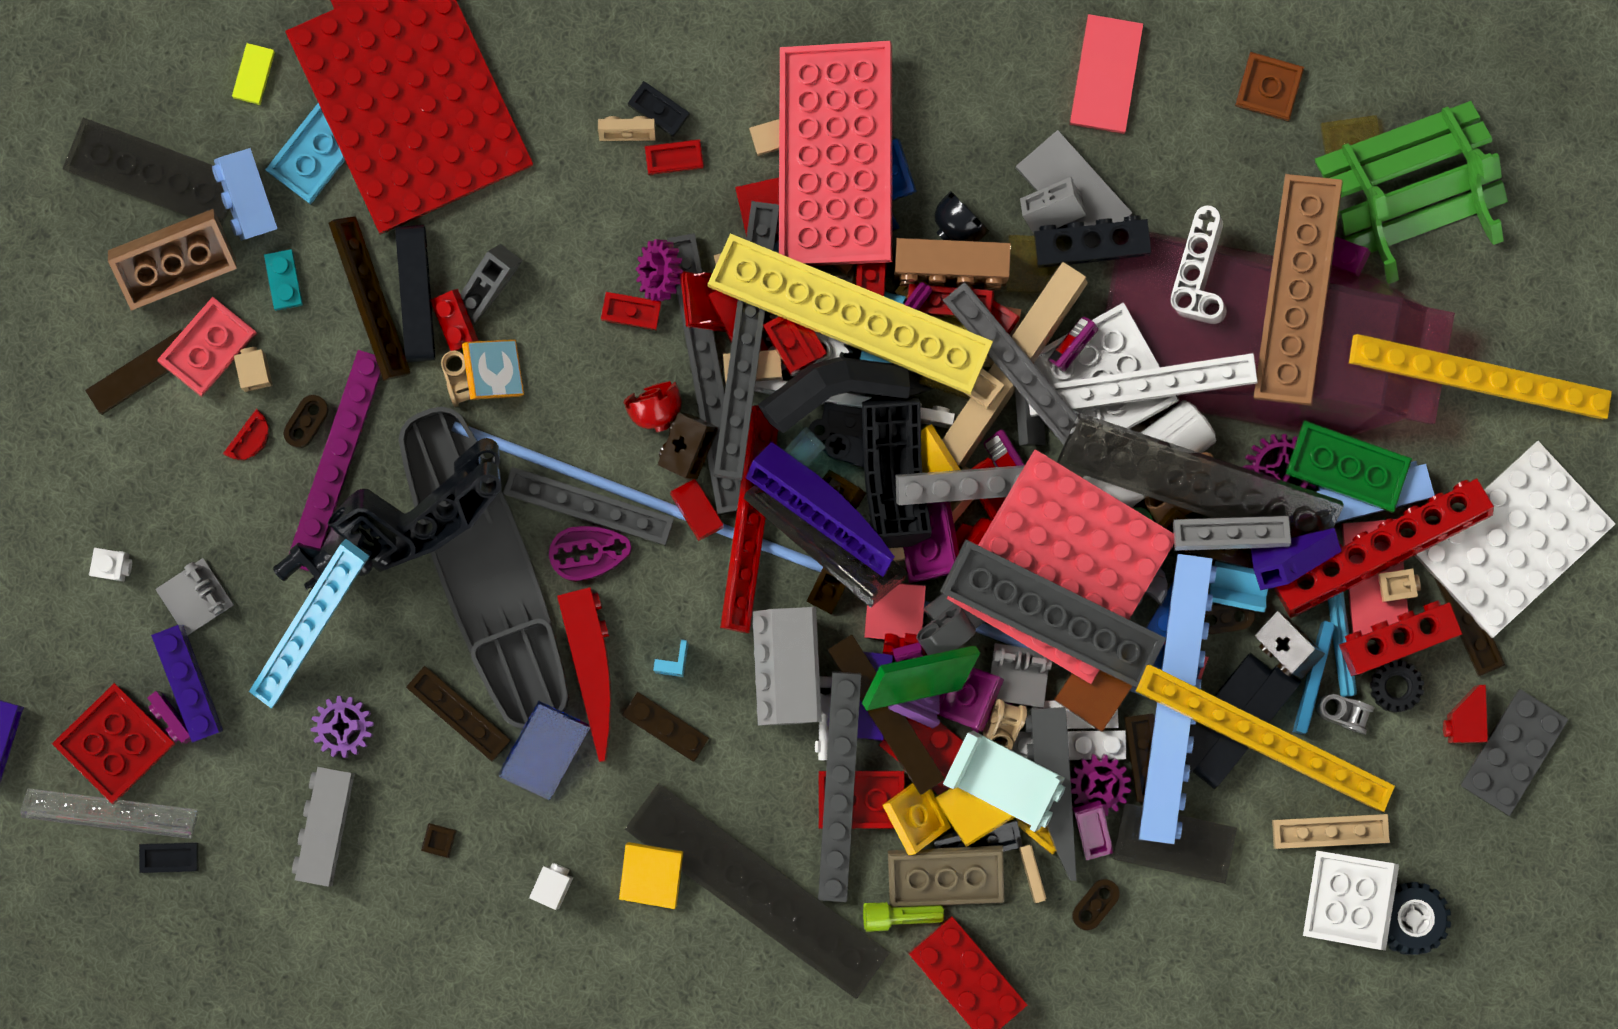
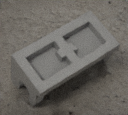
[1020,177,1087,234]

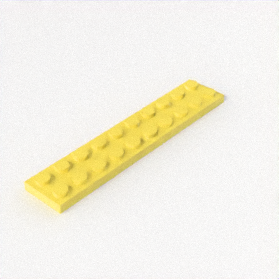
[708,233,993,395]

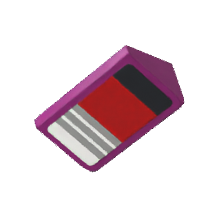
[1048,317,1098,372]
[983,429,1024,467]

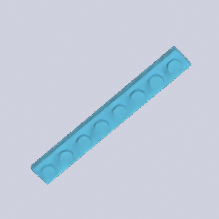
[249,539,369,709]

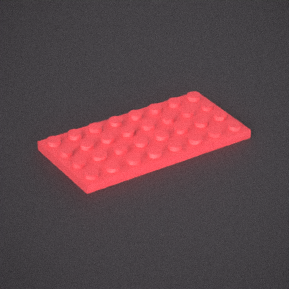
[779,41,892,266]

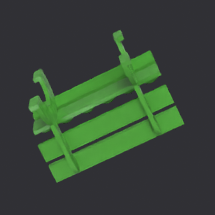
[1315,101,1508,284]

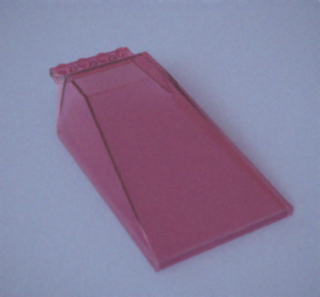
[1105,231,1455,436]

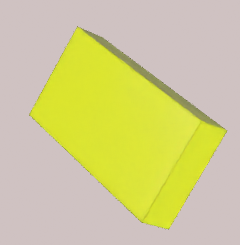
[232,43,275,105]

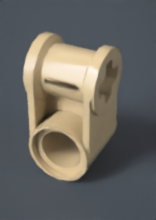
[441,351,479,408]
[983,699,1027,750]

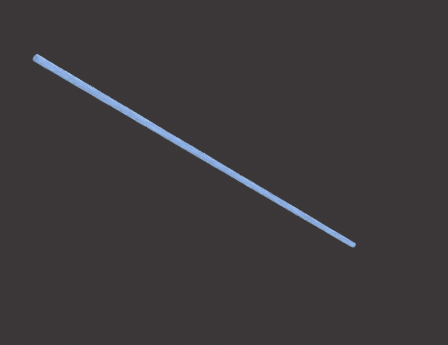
[451,421,1148,698]

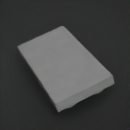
[1015,130,1132,248]

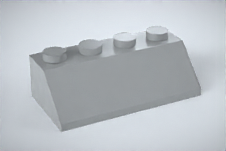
[752,607,822,726]

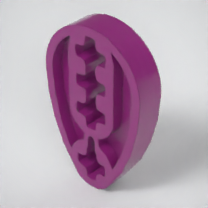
[549,526,631,582]

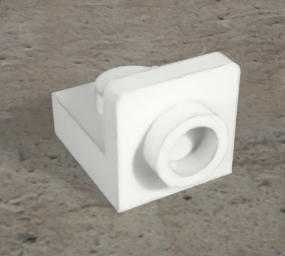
[89,548,132,582]

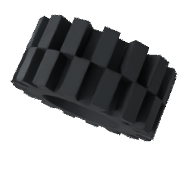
[1370,660,1424,712]

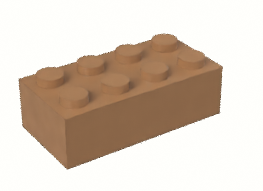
[108,209,237,310]
[894,238,1011,290]

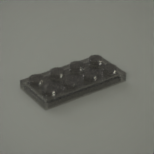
[1112,803,1237,884]

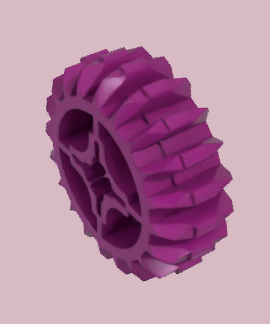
[1242,434,1317,510]

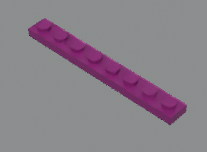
[289,350,381,572]

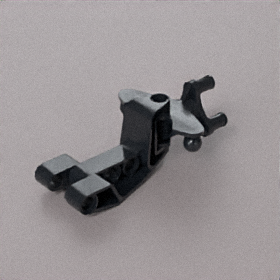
[273,438,502,600]

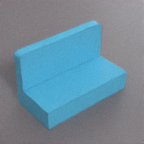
[1209,561,1268,612]
[653,640,688,677]

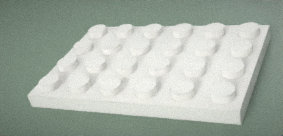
[1414,441,1615,638]

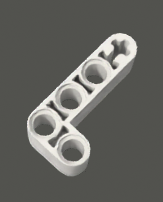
[1171,206,1227,324]

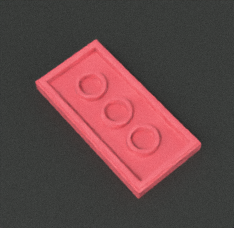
[1069,14,1143,134]
[1341,519,1408,635]

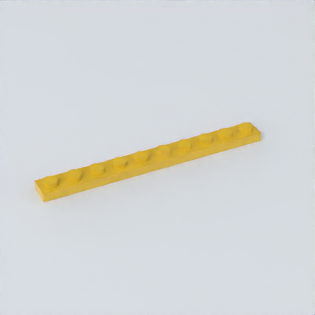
[1349,334,1612,419]
[1136,665,1395,812]

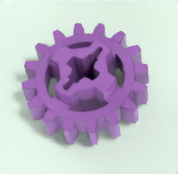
[311,696,374,758]

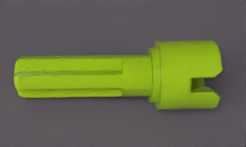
[863,902,944,932]

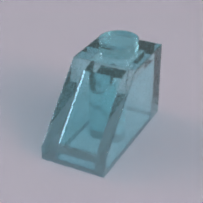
[784,427,826,469]

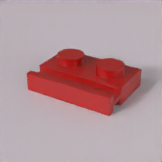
[763,316,827,376]

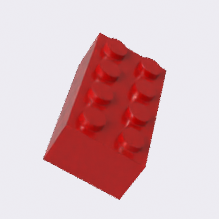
[908,916,1028,1029]

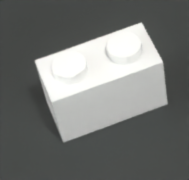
[529,863,573,910]

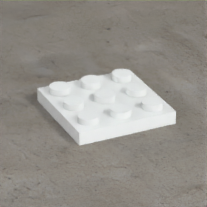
[1303,851,1399,951]

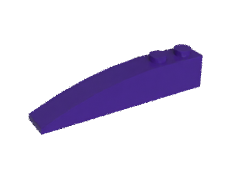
[746,442,895,577]

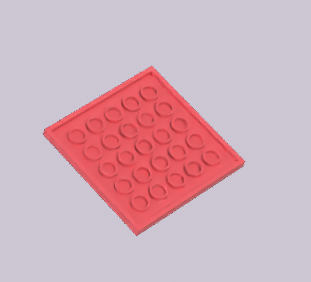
[947,450,1174,684]

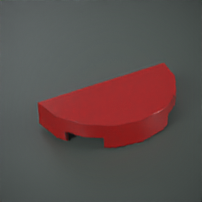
[223,408,269,460]

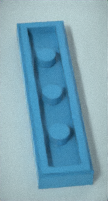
[1292,621,1335,734]

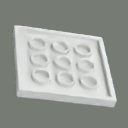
[1034,302,1179,444]

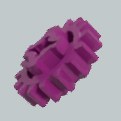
[636,239,683,301]
[1070,753,1131,816]

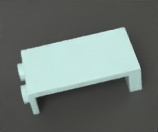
[943,731,1065,832]

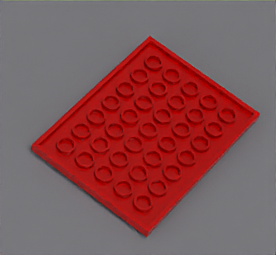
[285,0,533,235]

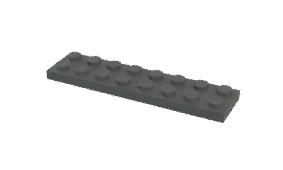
[940,540,1166,688]

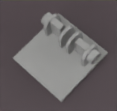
[155,558,234,635]
[991,643,1052,708]

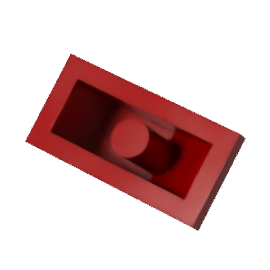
[1443,685,1488,743]

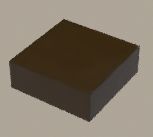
[421,823,457,858]

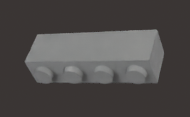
[292,767,355,887]

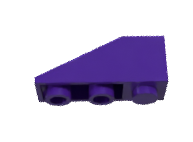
[1251,528,1341,591]

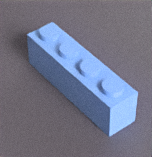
[1312,461,1434,526]

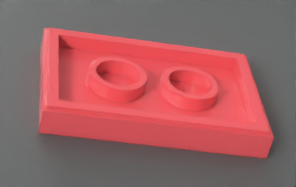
[157,297,257,397]

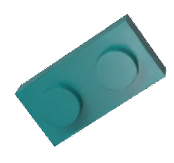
[264,249,303,311]

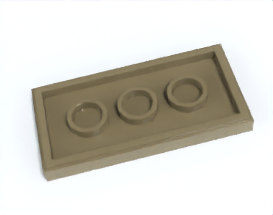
[888,846,1004,908]

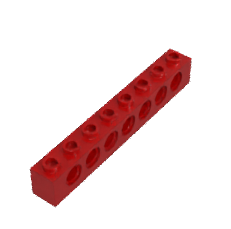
[1274,478,1494,619]

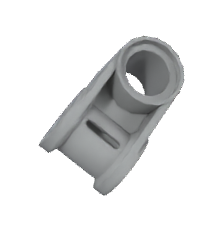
[1316,694,1375,735]

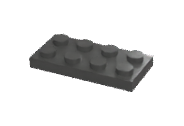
[1459,689,1569,816]

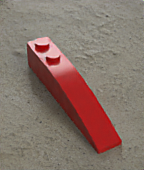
[557,587,611,763]

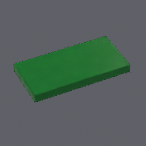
[1285,421,1412,513]
[862,646,980,711]

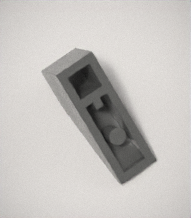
[460,244,523,327]

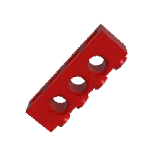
[1339,600,1462,676]

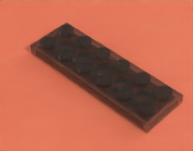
[62,117,230,227]
[744,485,908,608]

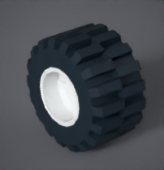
[1387,882,1451,955]

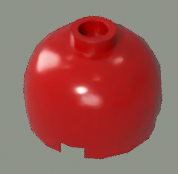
[623,381,682,432]

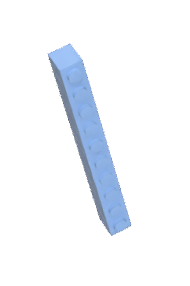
[1139,554,1217,844]

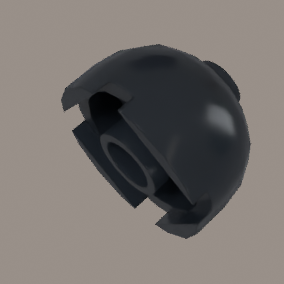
[935,191,989,242]

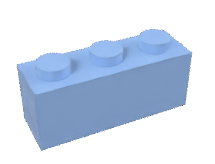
[212,148,277,241]

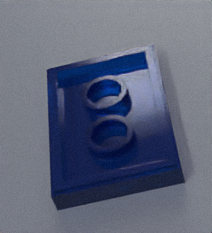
[499,701,590,800]

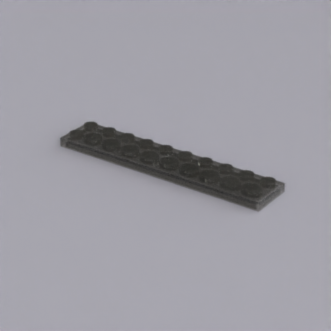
[1057,412,1344,538]
[625,783,890,999]

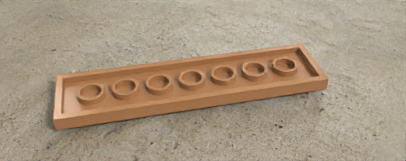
[1254,174,1343,406]

